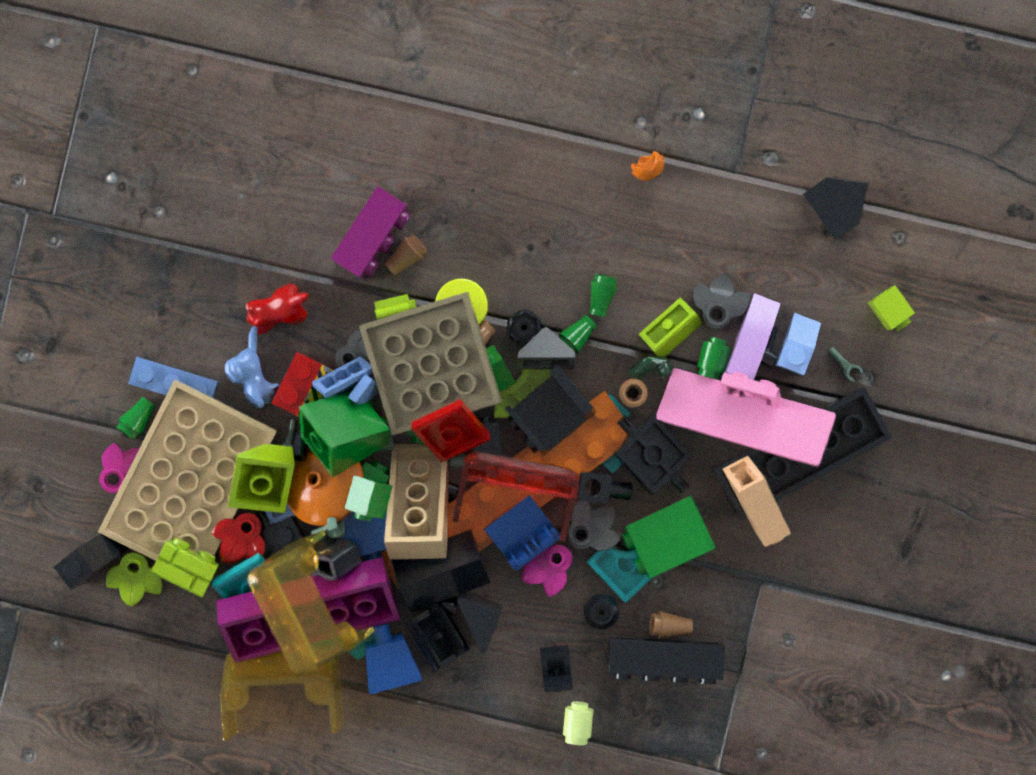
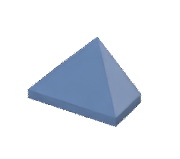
[312,356,373,398]

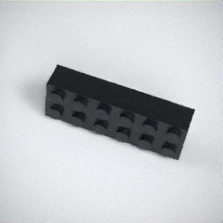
[711,387,892,520]

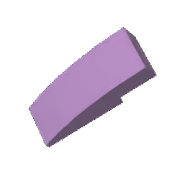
[725,293,780,380]

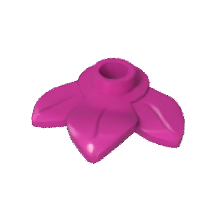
[99,443,140,493]
[521,544,573,597]

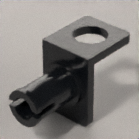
[577,472,633,504]

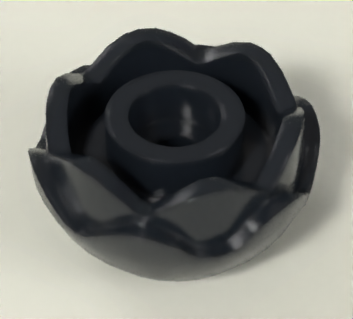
[507,309,542,345]
[583,594,619,630]

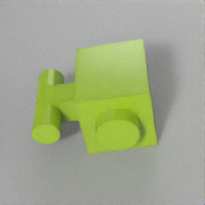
[374,294,417,320]

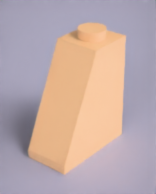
[723,456,791,547]

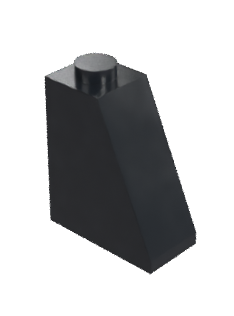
[53,534,129,590]

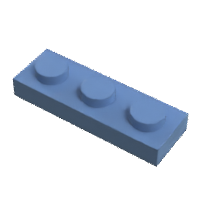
[128,357,219,398]

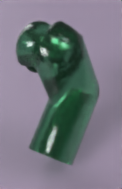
[629,357,673,380]

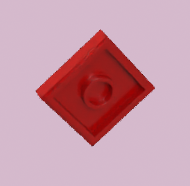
[411,399,491,462]

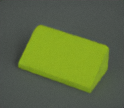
[638,297,702,360]

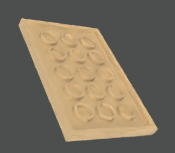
[98,379,277,561]

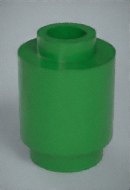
[697,337,731,380]

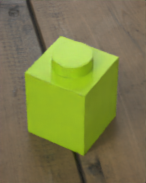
[868,285,915,331]

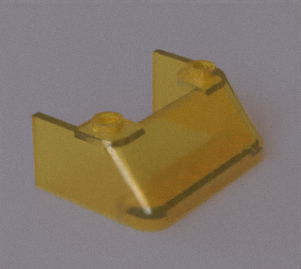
[248,530,375,675]
[220,642,344,740]

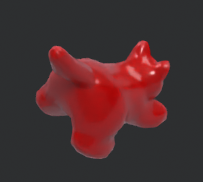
[246,283,309,335]

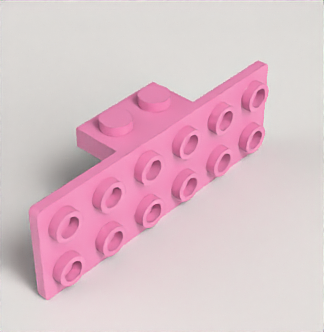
[656,368,836,467]

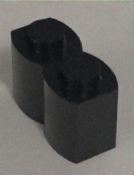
[294,534,362,581]

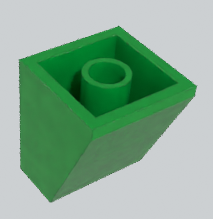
[299,391,391,478]
[622,496,716,579]

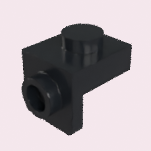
[540,645,573,692]

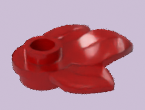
[211,513,265,564]

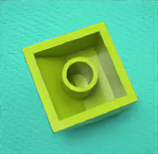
[228,444,295,513]

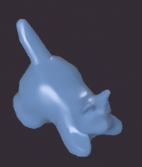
[225,326,280,410]

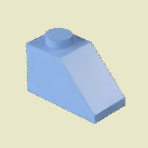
[774,313,821,376]

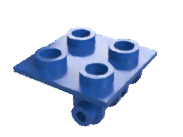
[484,495,562,571]

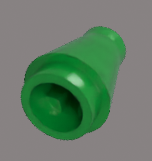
[589,274,618,317]
[558,315,597,354]
[116,397,156,440]

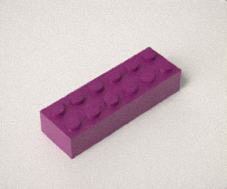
[216,557,400,663]

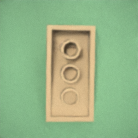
[384,443,449,559]

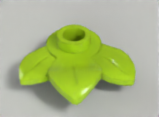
[106,551,162,606]

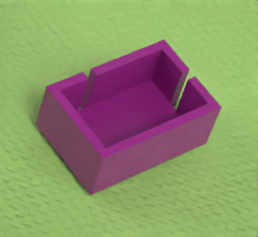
[330,186,410,280]

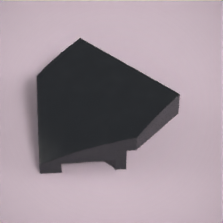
[803,176,869,240]

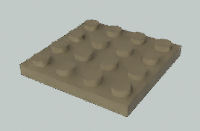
[359,292,502,436]

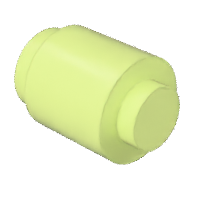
[563,701,594,745]

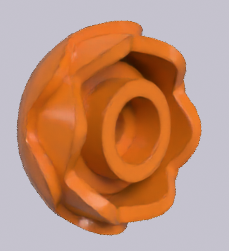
[631,151,665,181]

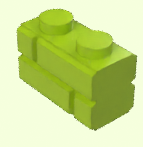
[150,538,219,598]

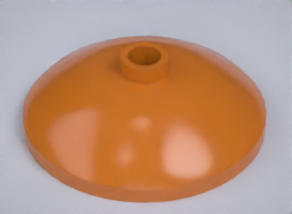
[287,447,364,526]

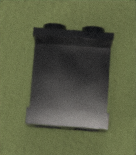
[505,365,597,456]

